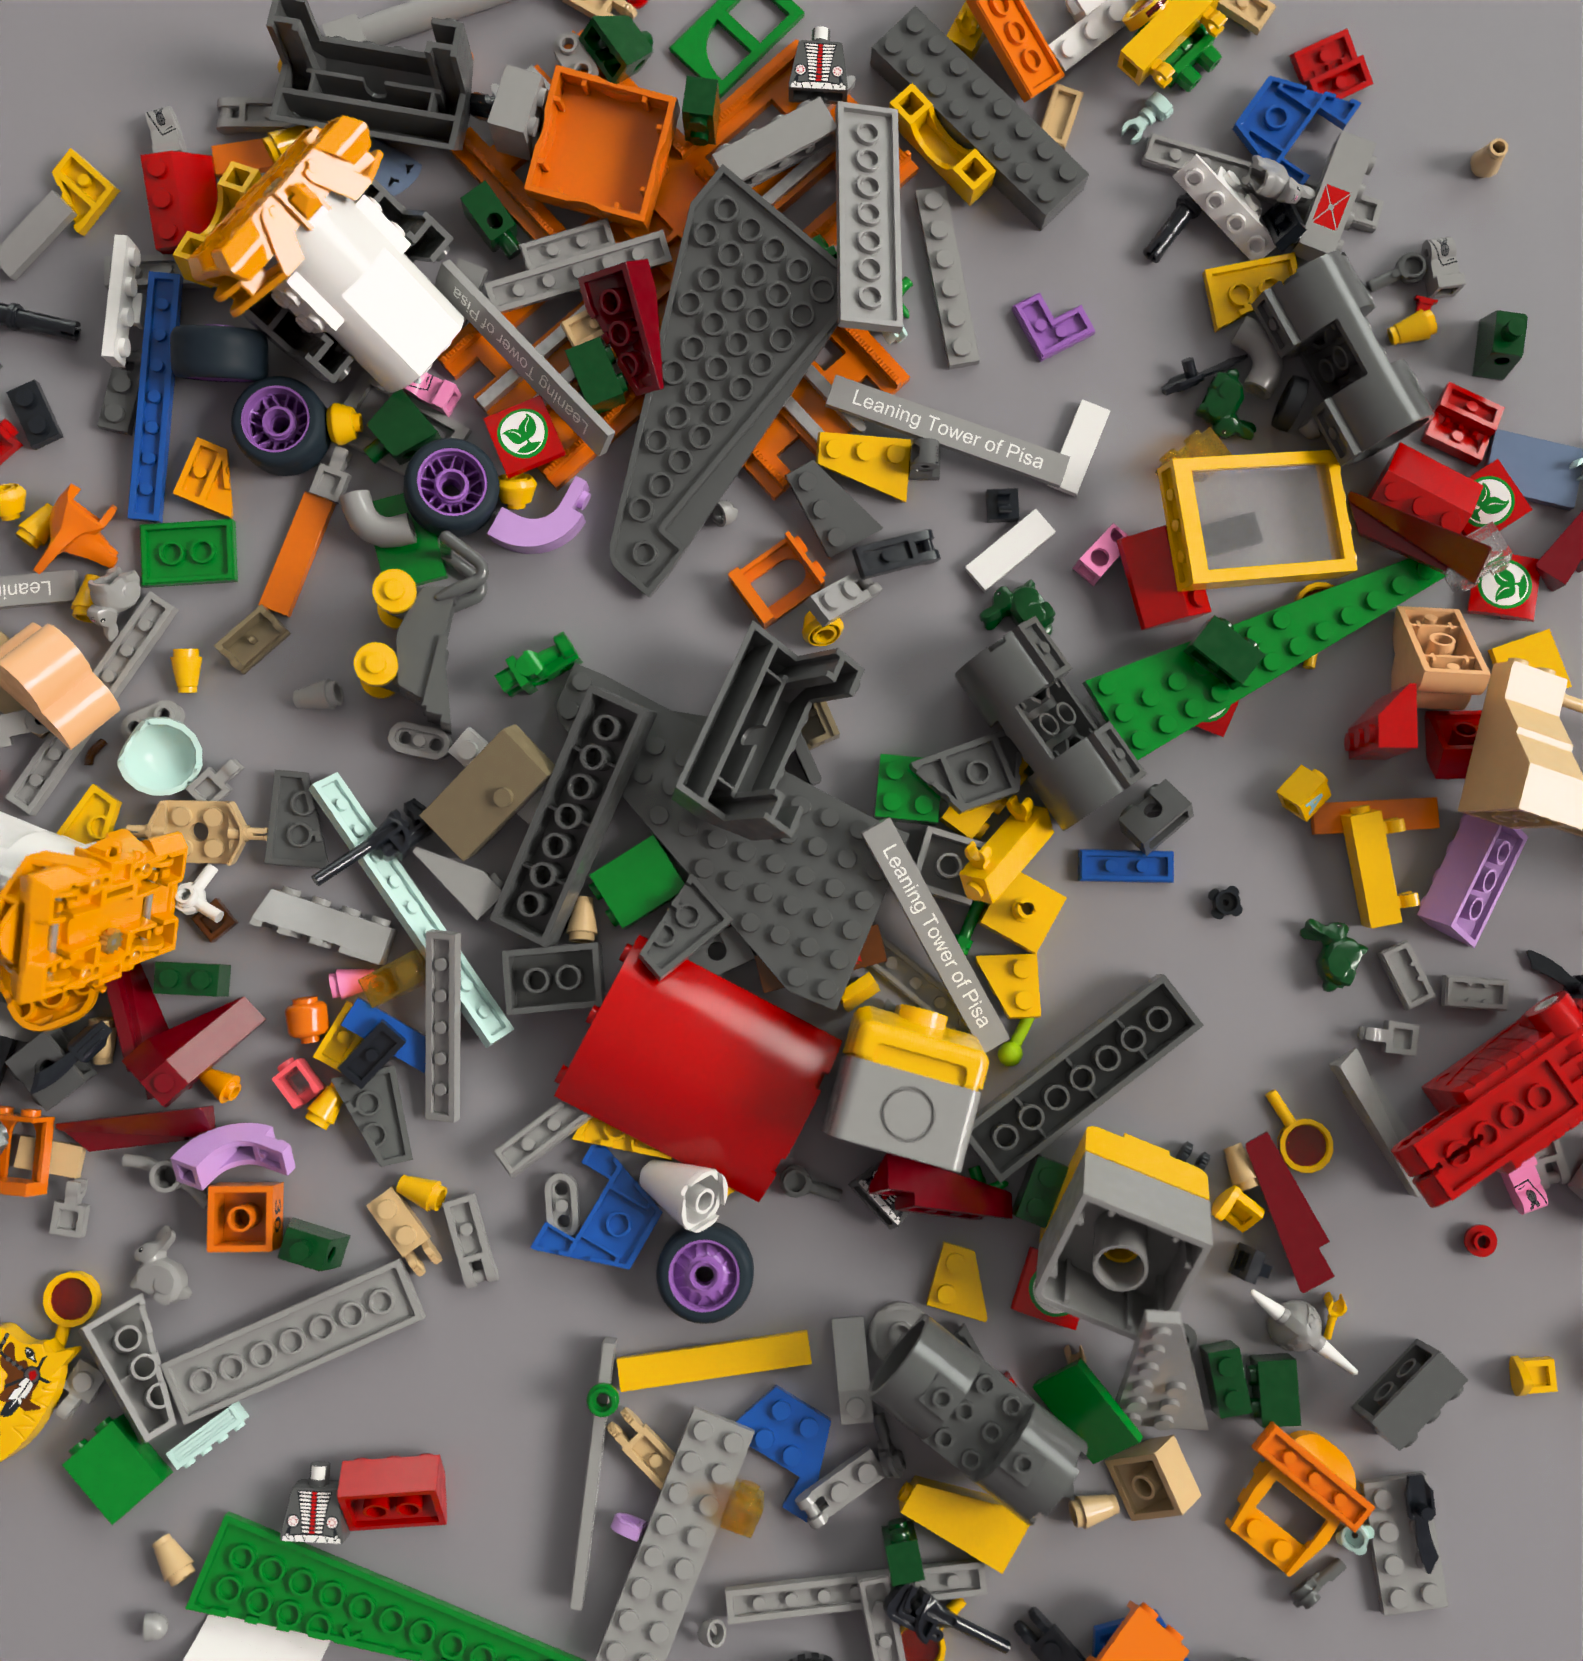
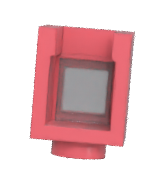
[271,1057,327,1109]

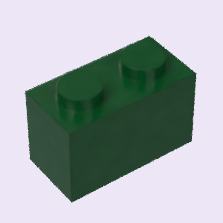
[682,76,720,146]
[565,337,628,414]
[1183,615,1265,690]
[153,961,231,997]
[1012,1154,1069,1229]
[1199,1340,1252,1419]
[1246,1353,1301,1428]
[881,1518,925,1586]

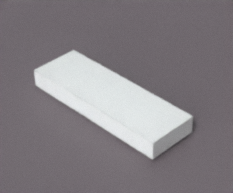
[1047,399,1111,497]
[964,509,1056,592]

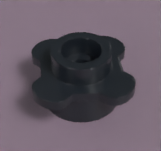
[1208,886,1243,920]

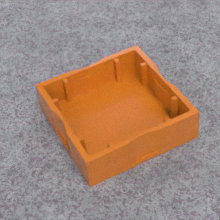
[524,65,681,231]

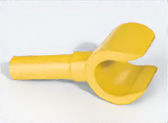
[1323,1292,1347,1340]

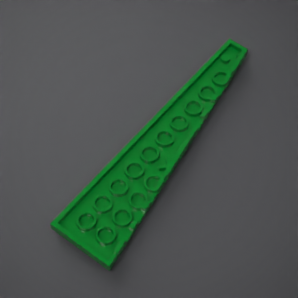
[1083,558,1445,760]
[185,1511,586,1661]

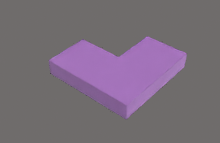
[1012,292,1095,362]

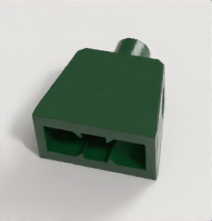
[578,15,653,84]
[460,180,521,260]
[1472,310,1528,381]
[363,389,442,465]
[277,1217,351,1271]

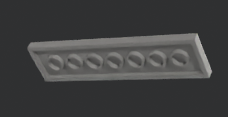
[835,101,903,334]
[161,1257,426,1425]
[595,1405,755,1661]

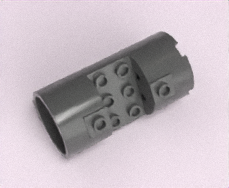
[1251,250,1435,466]
[955,616,1147,831]
[867,1315,1088,1525]

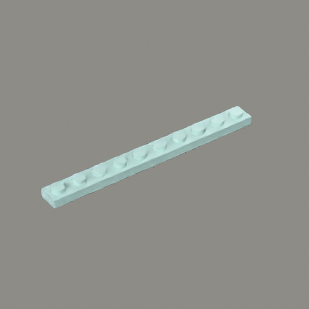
[308,772,514,1048]

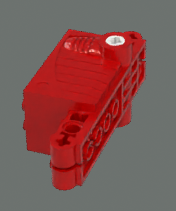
[1391,991,1583,1208]

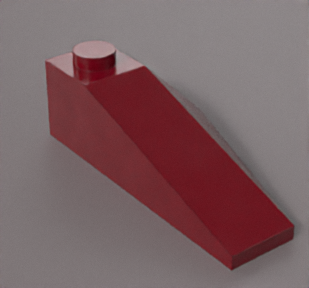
[578,259,664,396]
[122,996,266,1108]

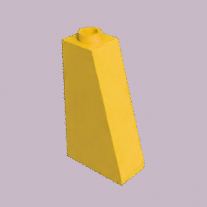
[897,1475,1030,1574]

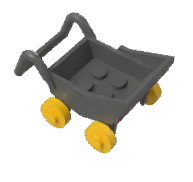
[354,531,489,734]

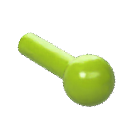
[997,1018,1035,1067]

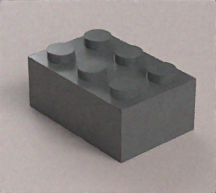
[501,942,606,1015]
[1351,1339,1468,1451]

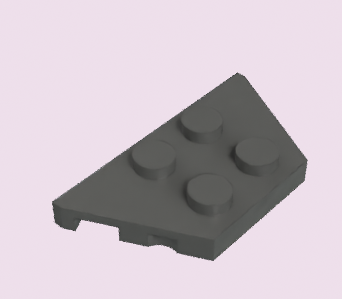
[909,730,1022,814]

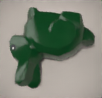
[1194,369,1256,440]
[979,579,1056,636]
[1299,919,1368,992]

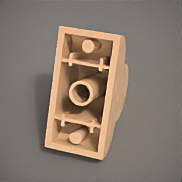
[1391,606,1491,710]
[0,622,120,750]

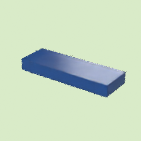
[1078,849,1174,883]
[341,996,426,1073]

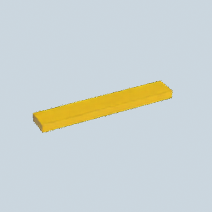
[616,1330,812,1392]

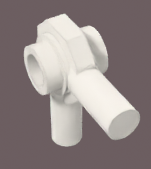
[175,863,224,923]

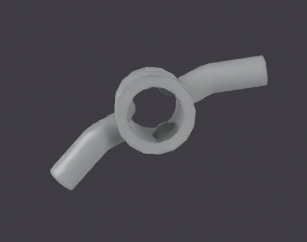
[122,1154,208,1209]

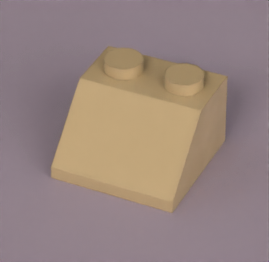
[1105,1435,1202,1521]

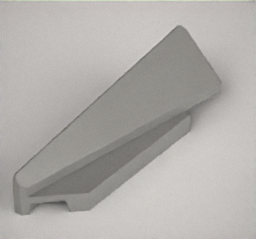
[1328,1048,1421,1197]

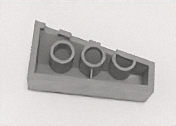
[249,885,398,965]
[78,1292,176,1444]

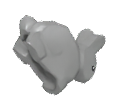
[1241,155,1316,204]
[87,566,142,642]
[129,1226,193,1306]

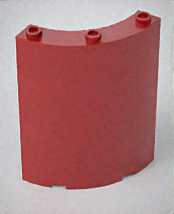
[554,934,842,1202]

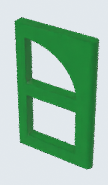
[669,0,804,99]

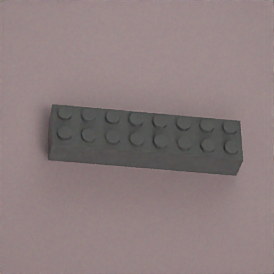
[870,6,1089,231]
[489,685,657,947]
[969,974,1204,1183]

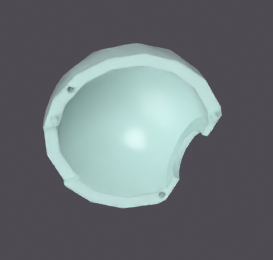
[117,717,203,796]

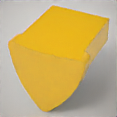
[840,972,881,1012]
[1211,1185,1265,1233]
[1509,1356,1558,1396]

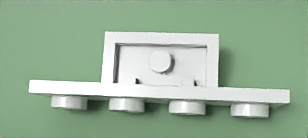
[1173,153,1276,261]

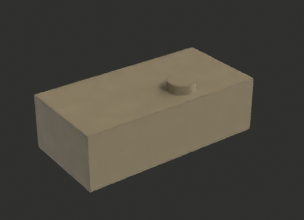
[419,724,555,861]

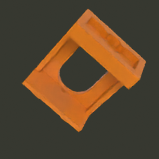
[728,531,826,629]
[0,1106,55,1197]

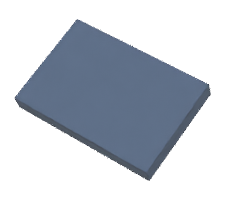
[1485,429,1583,511]

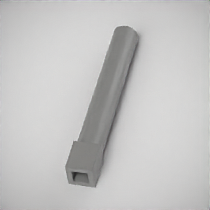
[322,0,513,46]

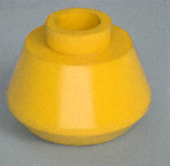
[326,403,363,446]
[498,473,537,509]
[0,483,27,521]
[802,610,844,647]

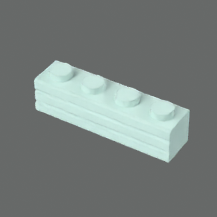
[166,1401,249,1470]

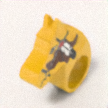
[0,1322,82,1462]

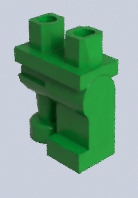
[1131,22,1222,93]
[494,631,583,697]

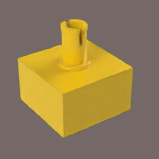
[977,872,1067,954]

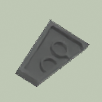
[784,460,883,558]

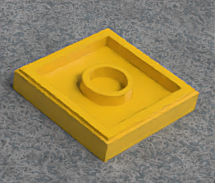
[1488,629,1572,689]

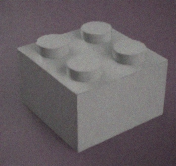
[487,64,549,161]
[915,826,985,907]

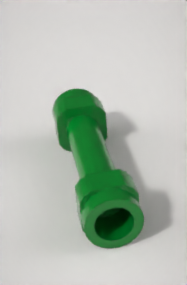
[954,900,985,956]

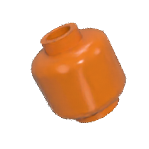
[285,996,330,1044]

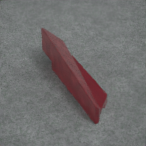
[1348,491,1492,585]
[1536,510,1583,592]
[105,963,193,1100]
[55,1105,216,1152]
[1245,1131,1335,1293]
[868,1152,1013,1220]

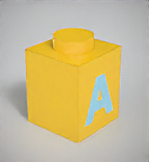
[1276,764,1332,822]

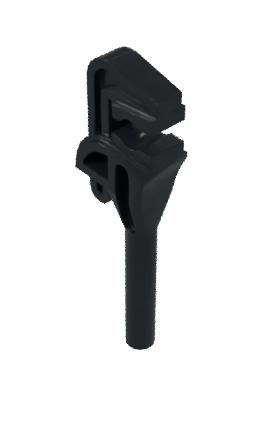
[311,798,434,886]
[883,1583,1011,1654]

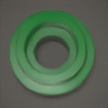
[586,1383,620,1417]

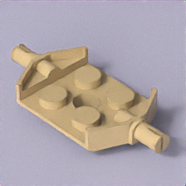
[126,800,268,866]

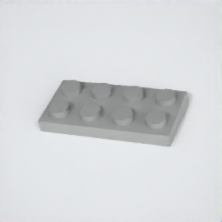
[1359,1471,1449,1616]

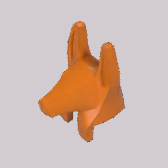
[33,483,119,574]

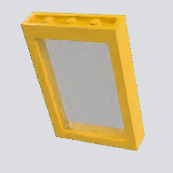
[1157,450,1358,592]

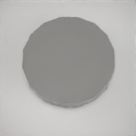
[868,1301,926,1362]

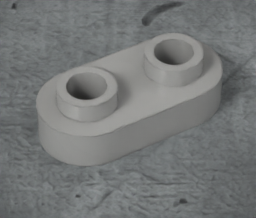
[553,32,599,76]
[121,700,185,740]
[388,721,452,761]
[544,1172,580,1236]

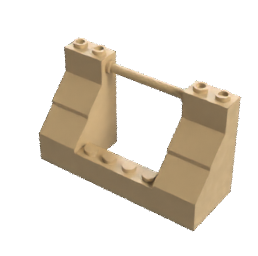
[1458,658,1583,838]

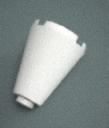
[639,1159,728,1233]

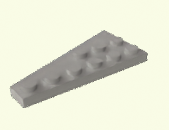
[1115,1310,1208,1431]

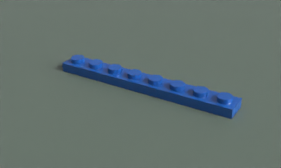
[127,271,184,523]

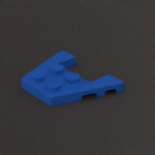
[1232,75,1361,185]
[530,1144,663,1270]
[735,1385,831,1522]

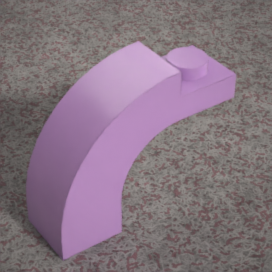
[487,476,591,554]
[170,1123,296,1191]

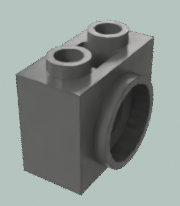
[5,1028,98,1112]

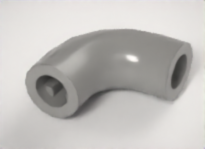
[1231,316,1284,399]
[339,490,417,548]

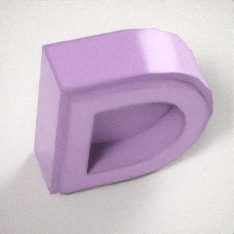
[611,1513,648,1541]

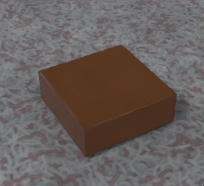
[191,898,238,943]

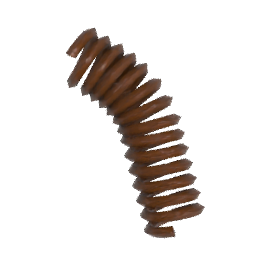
[84,738,108,765]

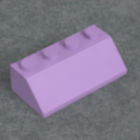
[1417,813,1528,948]

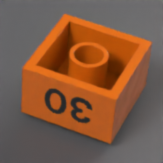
[207,1182,284,1252]

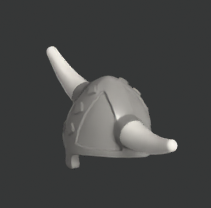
[1250,1290,1358,1375]

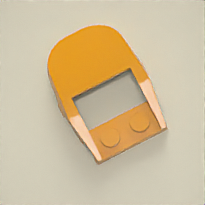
[0,963,99,1032]
[1224,1430,1356,1577]

